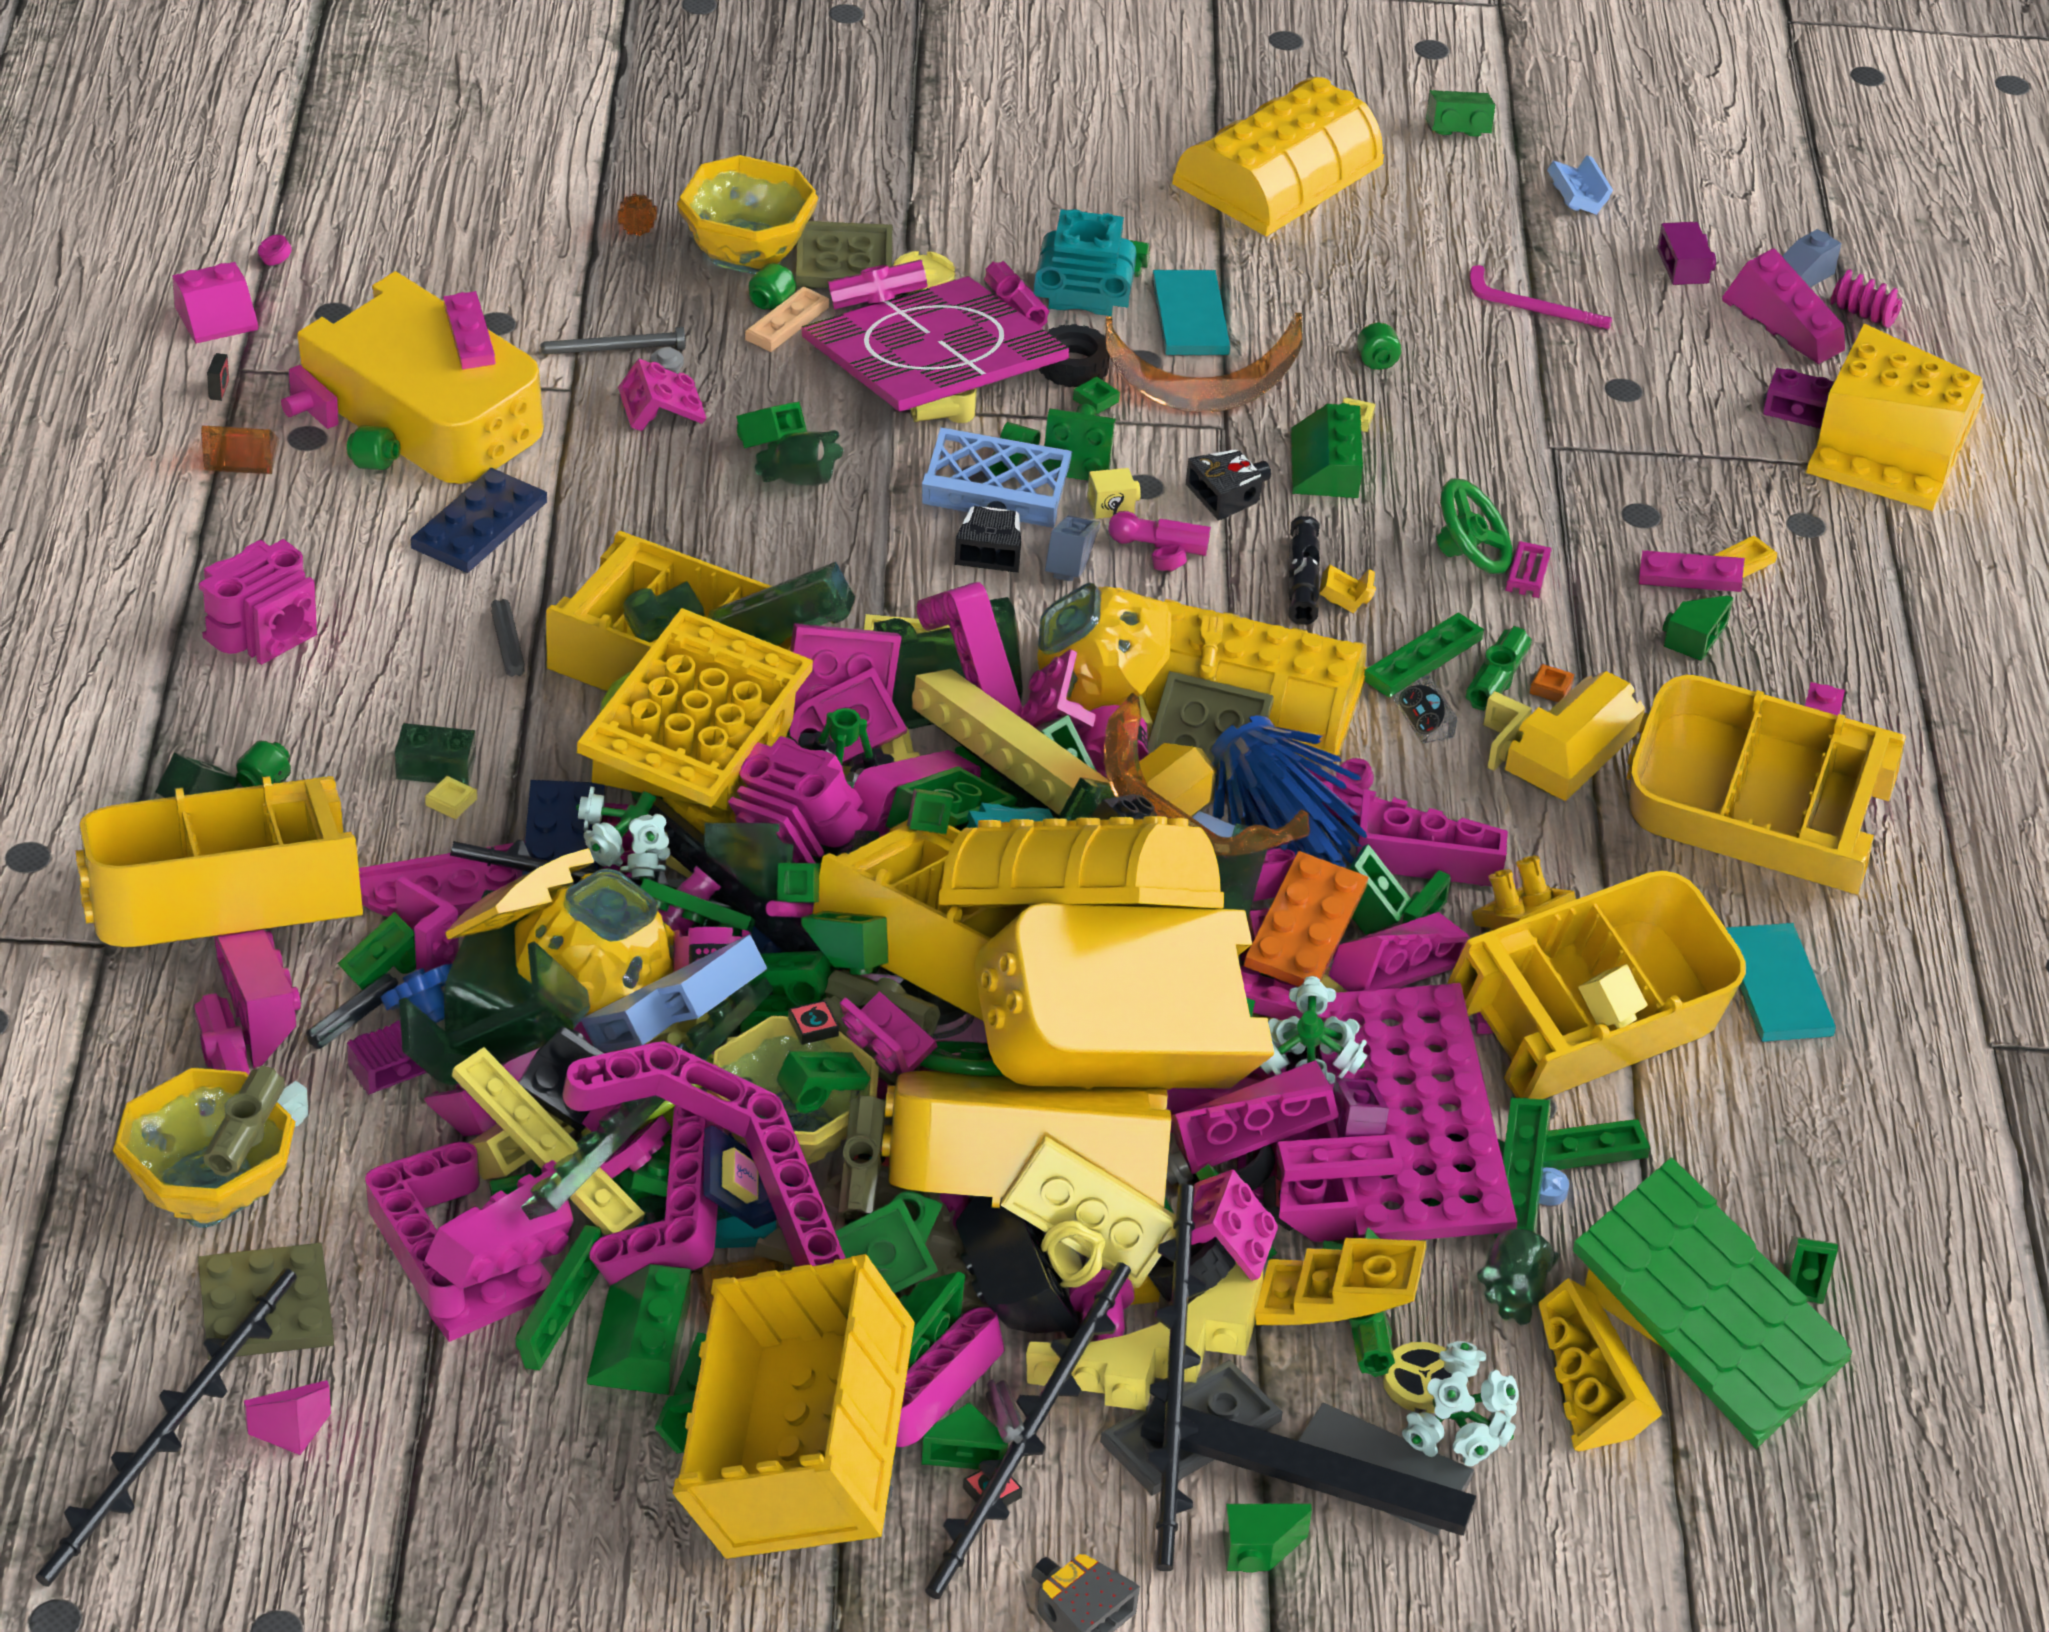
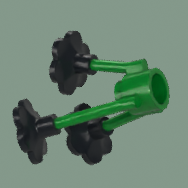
[798,708,895,772]

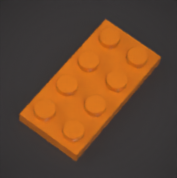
[1244,851,1369,987]

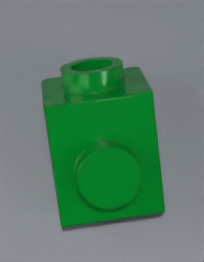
[655,1390,696,1454]

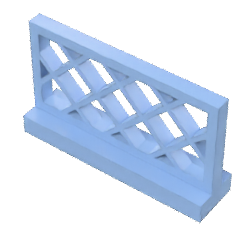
[922,427,1072,528]

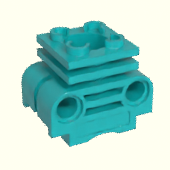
[1034,209,1137,316]

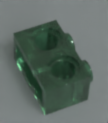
[395,723,476,786]

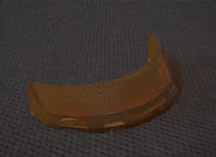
[1104,313,1303,413]
[1104,693,1310,856]

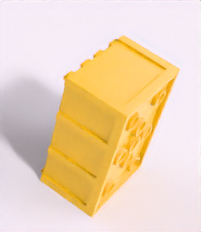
[673,1254,915,1559]

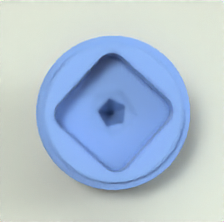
[1539,1167,1569,1206]

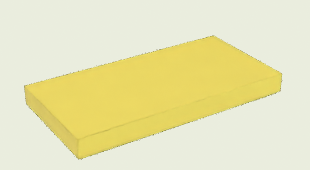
[1001,1136,1176,1288]

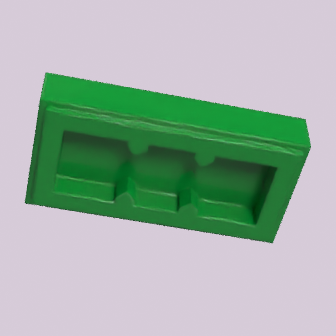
[1402,870,1451,924]

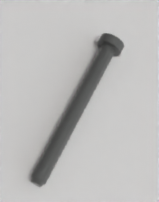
[540,327,686,355]

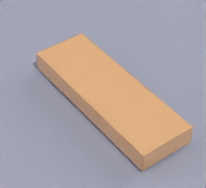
[745,286,829,352]

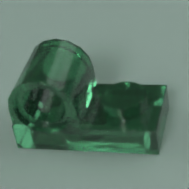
[623,581,705,642]

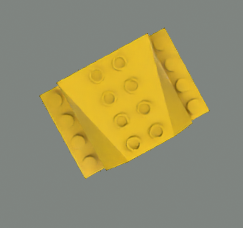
[1806,323,1984,511]
[577,608,813,812]

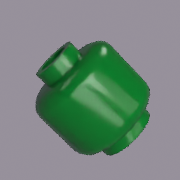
[748,263,796,310]
[1356,322,1402,369]
[347,425,400,470]
[236,740,291,788]

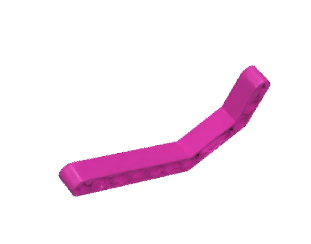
[562,1042,846,1267]

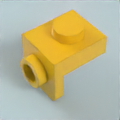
[1319,564,1376,614]

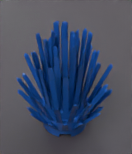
[1211,716,1367,868]

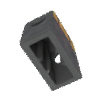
[1032,1554,1140,1632]

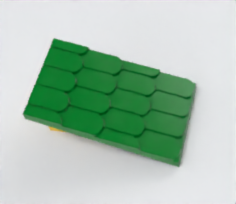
[1573,1157,1852,1449]

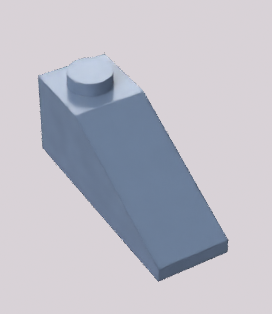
[1782,229,1841,287]
[1045,515,1101,581]

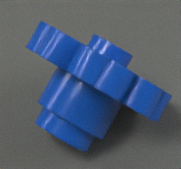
[380,964,459,1028]

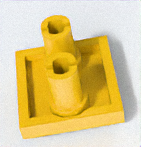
[1472,856,1576,930]

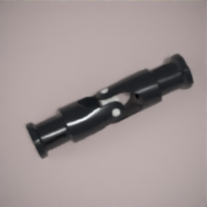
[1288,516,1320,625]

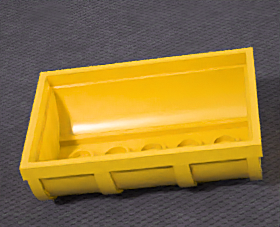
[1172,77,1384,236]
[1142,599,1368,764]
[939,816,1224,910]

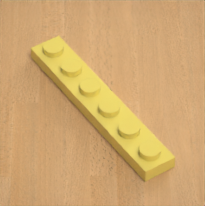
[452,1047,645,1236]

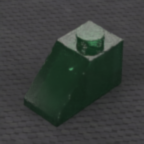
[155,752,239,798]

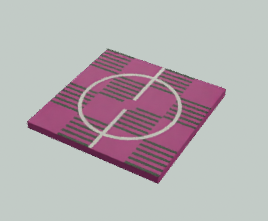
[801,276,1069,412]

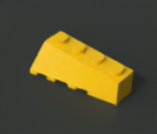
[1538,1278,1663,1452]

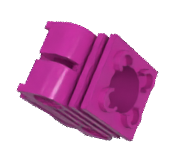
[198,539,317,665]
[728,736,868,864]

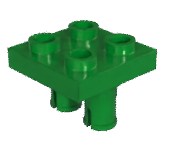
[1042,404,1116,481]

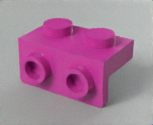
[587,1115,671,1179]

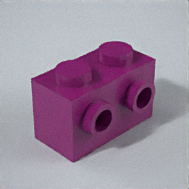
[1763,367,1835,429]

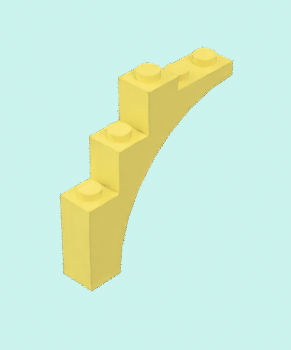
[1026,1261,1263,1411]

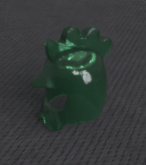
[754,430,844,486]
[1477,1229,1560,1326]

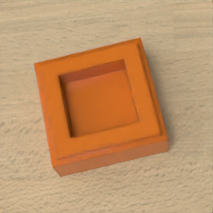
[1529,664,1575,702]

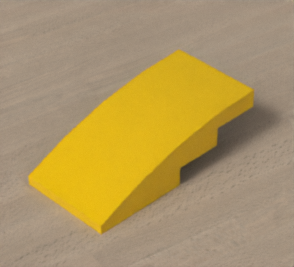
[445,848,594,940]
[1255,1238,1426,1325]

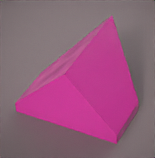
[244,1380,331,1455]

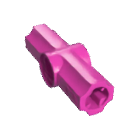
[827,259,928,309]
[984,261,1050,328]
[194,993,250,1075]

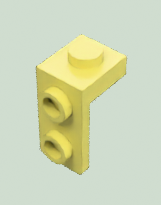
[1483,691,1532,771]

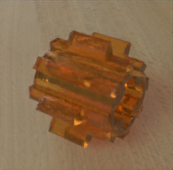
[618,194,657,236]

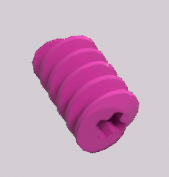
[1831,269,1902,328]

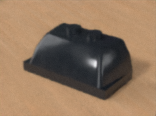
[956,1196,1081,1338]

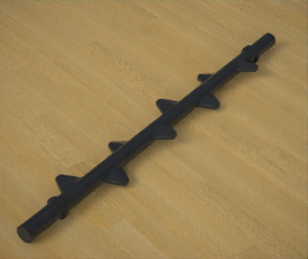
[450,840,737,912]
[1146,1184,1206,1571]
[925,1262,1131,1599]
[35,1268,297,1587]

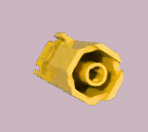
[1505,671,1645,801]
[1123,743,1217,820]

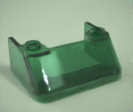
[399,941,590,1085]

